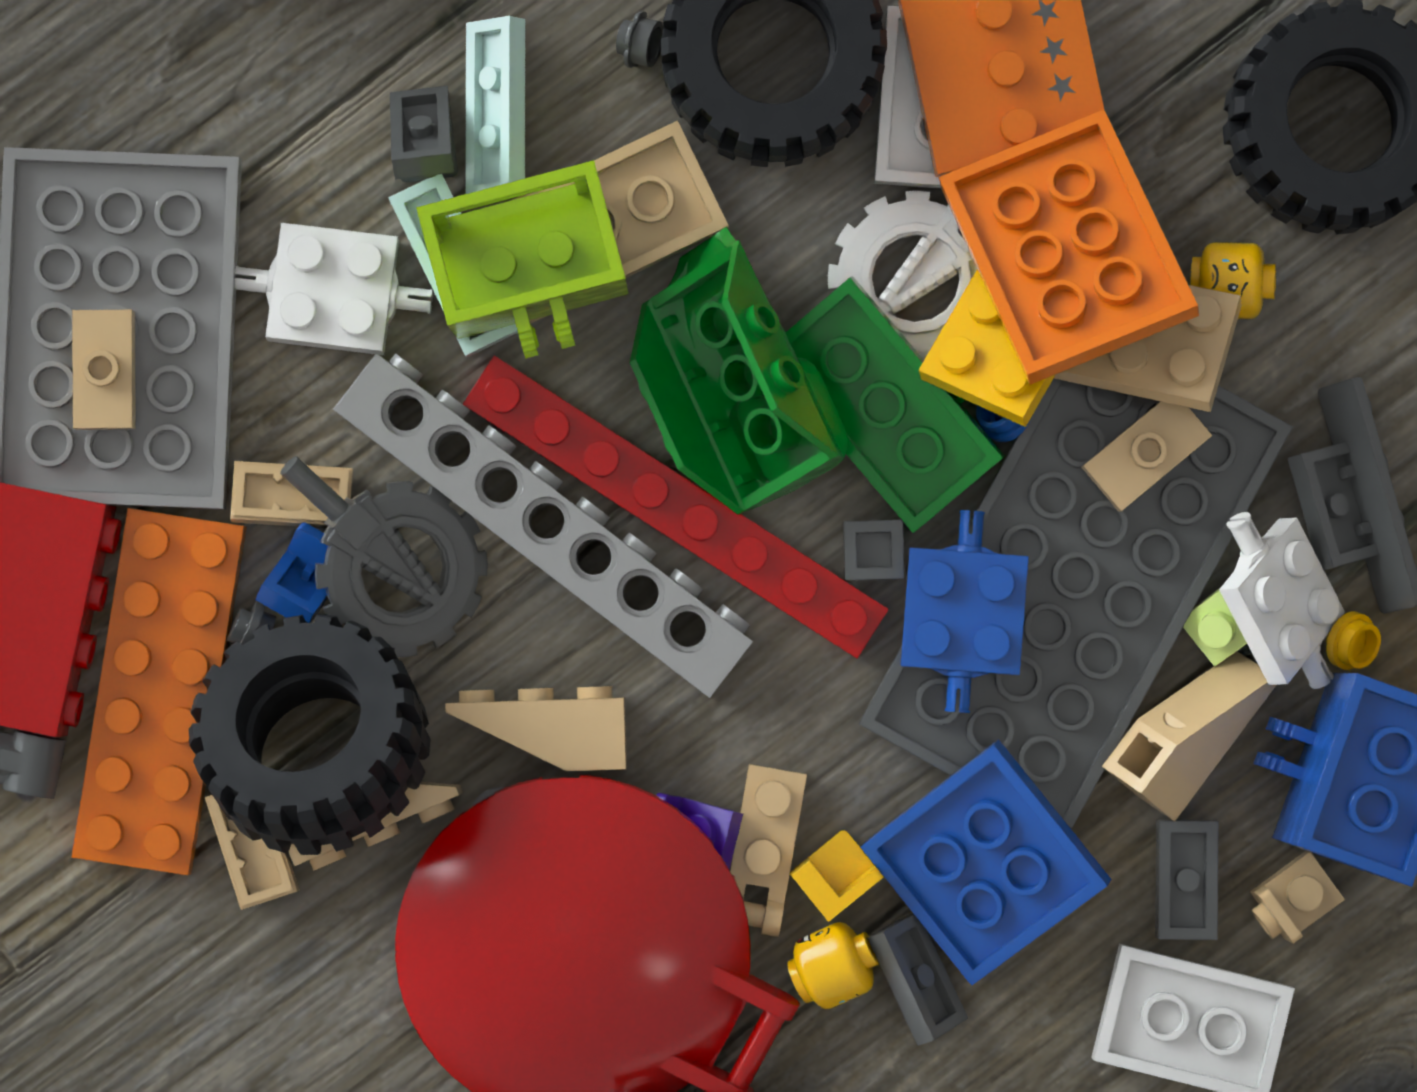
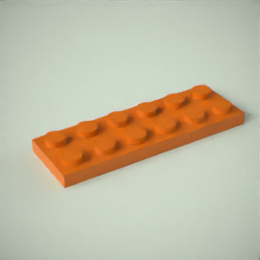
[71,508,247,876]

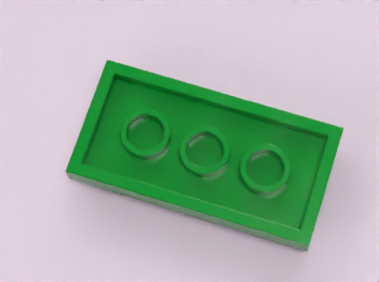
[786,276,1005,533]

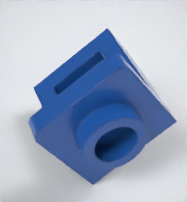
[255,522,328,623]

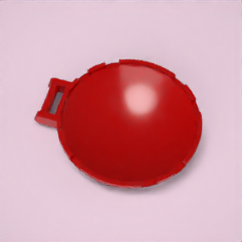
[395,775,800,1092]

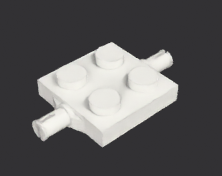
[235,223,434,355]
[1219,512,1345,689]

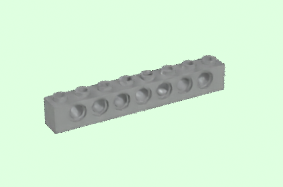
[333,353,753,698]

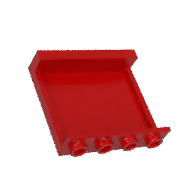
[0,482,122,737]

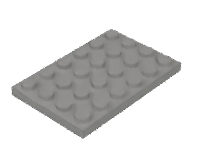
[0,147,242,510]

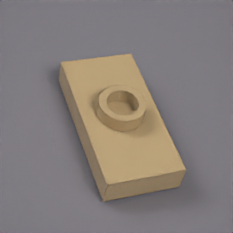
[72,309,136,430]
[1082,401,1212,512]
[230,461,353,528]
[205,795,300,910]

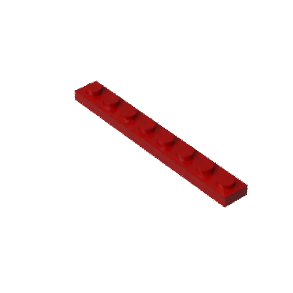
[463,355,889,659]

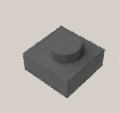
[843,520,904,581]

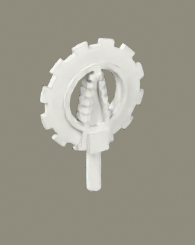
[828,191,977,359]

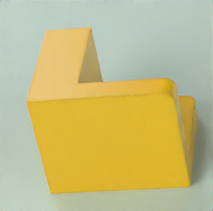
[790,830,884,922]

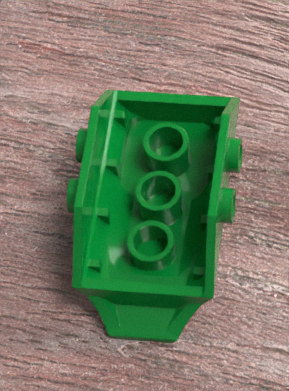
[629,227,848,515]

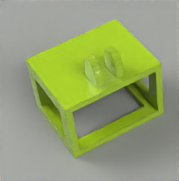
[416,160,629,359]

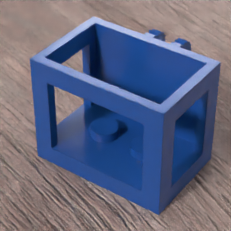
[1253,673,1417,887]

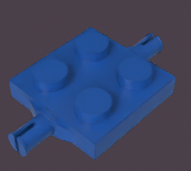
[901,510,1029,713]

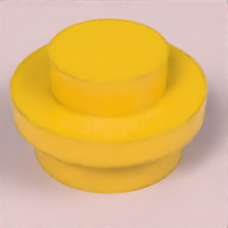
[1326,611,1381,670]

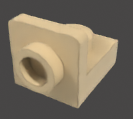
[1250,851,1345,944]

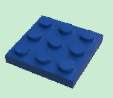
[860,739,1112,986]

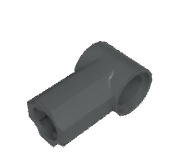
[0,730,67,799]

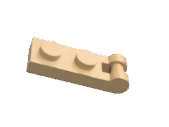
[730,764,807,937]

